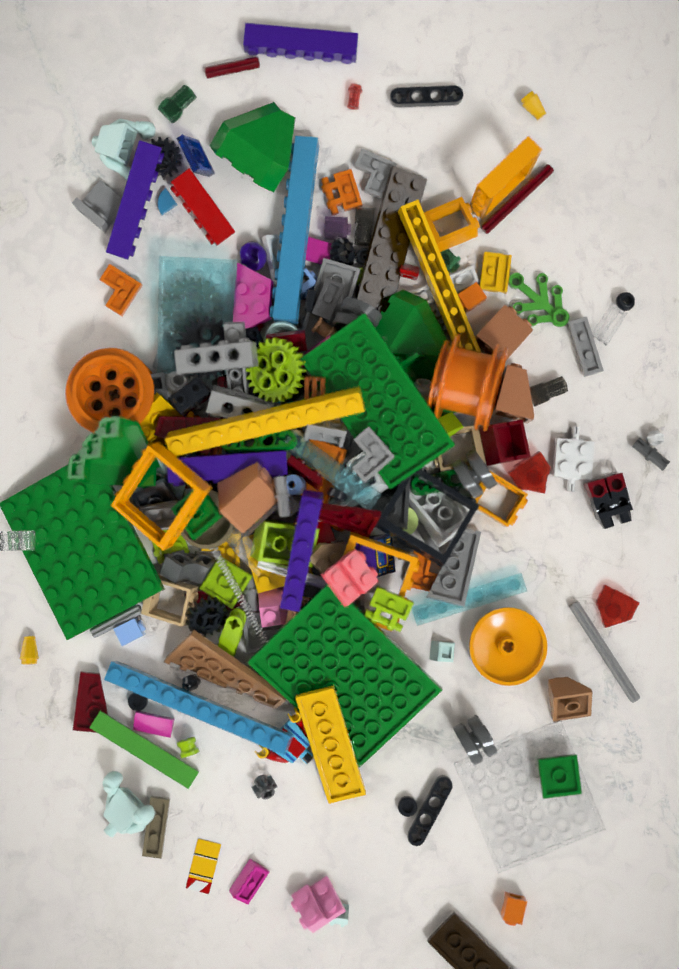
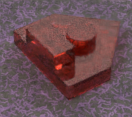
[507,451,551,494]
[596,585,640,628]

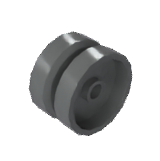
[332,297,382,331]
[451,449,498,499]
[453,714,498,766]

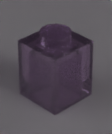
[324,216,351,240]

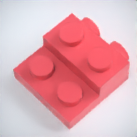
[321,550,379,607]

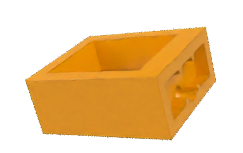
[424,197,480,252]
[471,470,528,527]

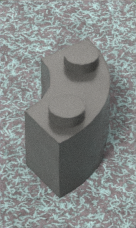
[160,550,217,585]

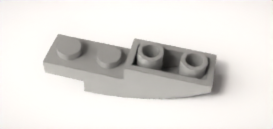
[224,322,250,394]

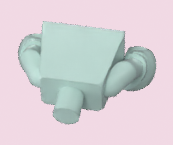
[92,119,156,180]
[103,771,155,837]

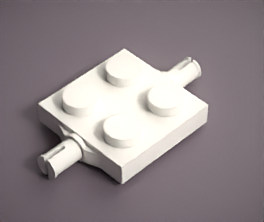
[552,427,595,492]

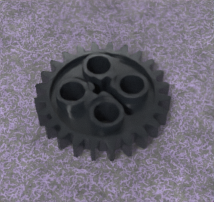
[175,316,225,379]

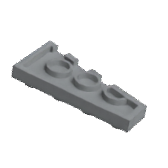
[426,528,481,607]

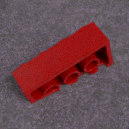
[170,168,235,246]

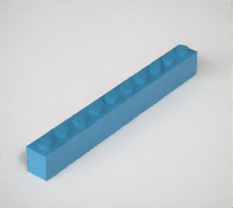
[270,136,319,326]
[104,661,294,755]

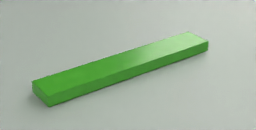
[89,710,199,789]

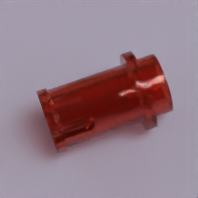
[347,84,363,110]

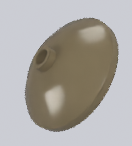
[181,490,235,549]

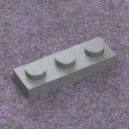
[567,316,604,377]

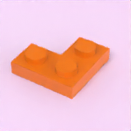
[99,264,143,317]
[411,550,438,591]

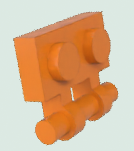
[321,169,363,216]

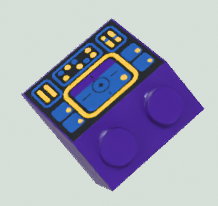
[355,534,396,578]

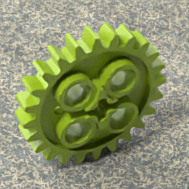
[246,338,306,402]

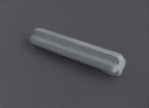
[90,605,142,638]

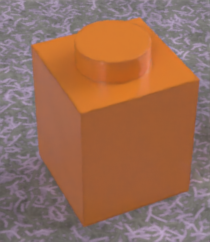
[458,282,487,314]
[500,892,527,926]

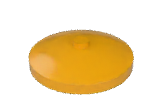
[469,607,547,686]

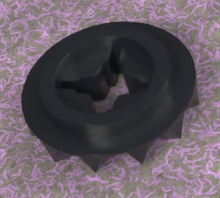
[330,238,356,266]

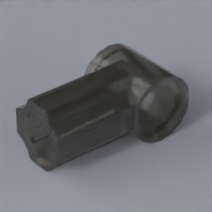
[354,207,375,246]
[530,376,568,407]

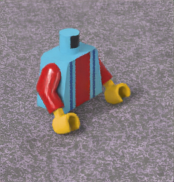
[254,708,314,764]

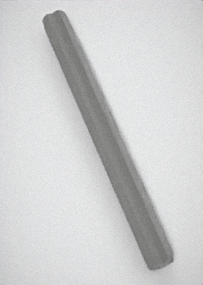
[570,602,640,703]

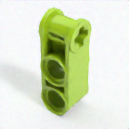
[217,608,247,657]

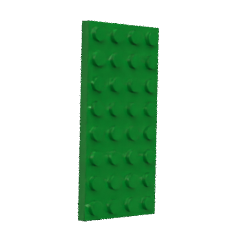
[300,313,456,489]

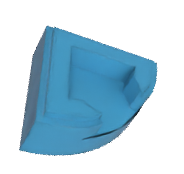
[158,188,177,215]

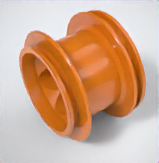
[428,334,508,431]
[65,348,154,433]

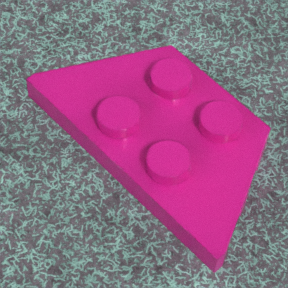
[233,263,274,328]

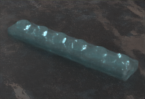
[278,429,382,510]
[412,573,527,626]

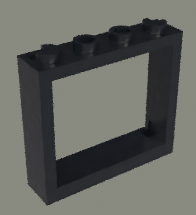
[375,467,480,568]

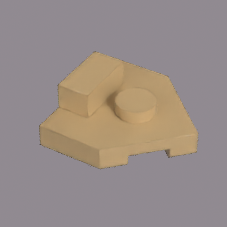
[310,541,346,574]

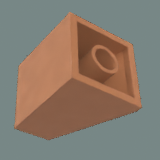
[475,305,533,360]
[493,363,534,424]
[218,463,278,533]

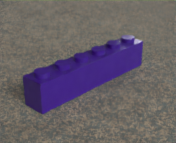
[243,23,358,64]
[106,140,164,260]
[167,450,288,486]
[280,489,324,612]

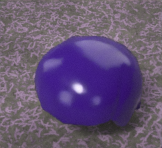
[240,241,267,272]

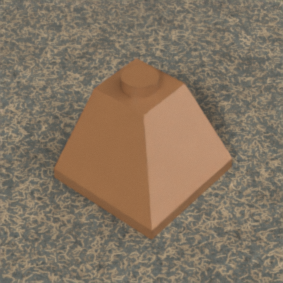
[548,677,592,722]

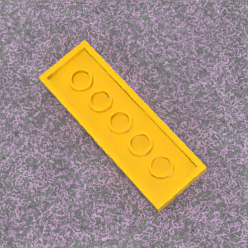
[296,686,366,804]

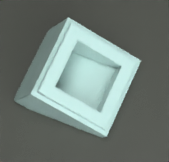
[430,641,455,662]

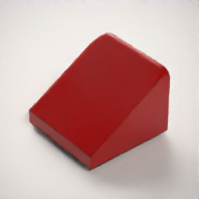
[399,263,420,281]

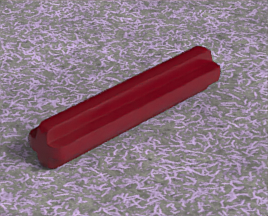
[205,57,260,78]

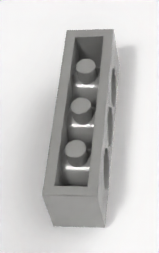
[174,338,258,375]
[206,385,284,418]

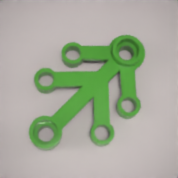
[508,273,569,327]

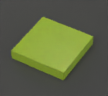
[199,556,253,609]

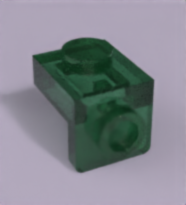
[440,249,461,274]

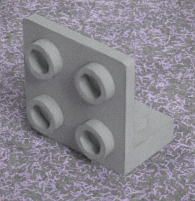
[72,180,122,233]

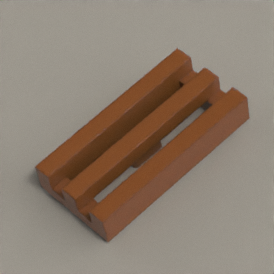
[304,376,326,400]

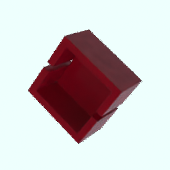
[479,419,531,466]

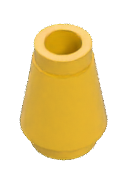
[520,91,547,120]
[19,636,39,665]

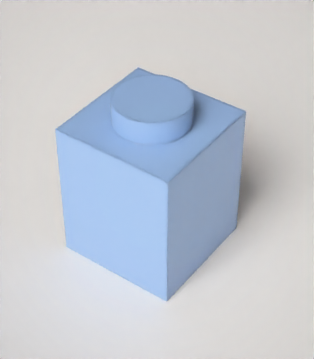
[113,617,146,646]

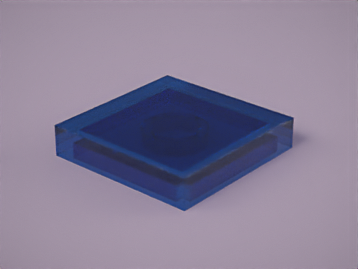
[176,134,215,177]

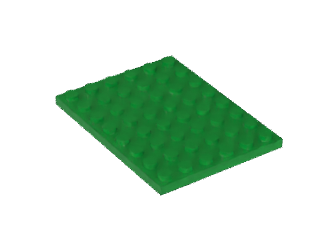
[0,464,165,640]
[248,584,442,768]

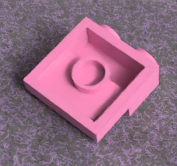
[291,876,346,933]

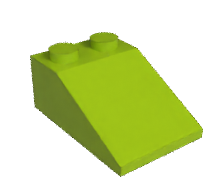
[250,518,319,567]

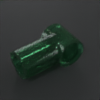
[158,85,197,123]

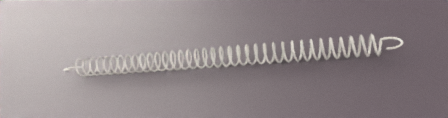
[210,547,269,646]

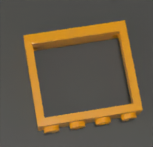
[470,136,542,220]
[111,442,212,551]
[342,532,420,631]

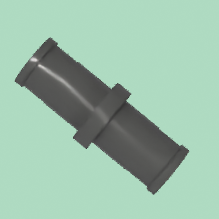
[632,438,670,471]

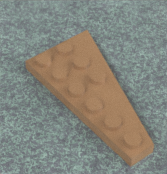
[164,630,286,709]

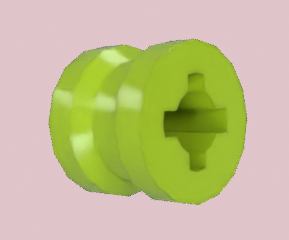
[177,737,200,758]

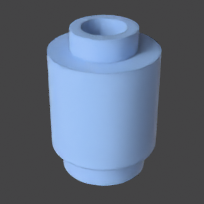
[287,475,306,495]

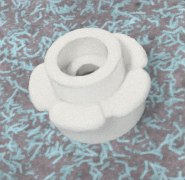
[646,430,664,446]

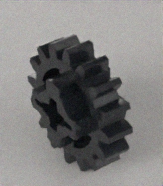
[151,137,183,180]
[186,596,228,637]

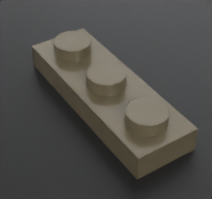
[142,796,170,859]

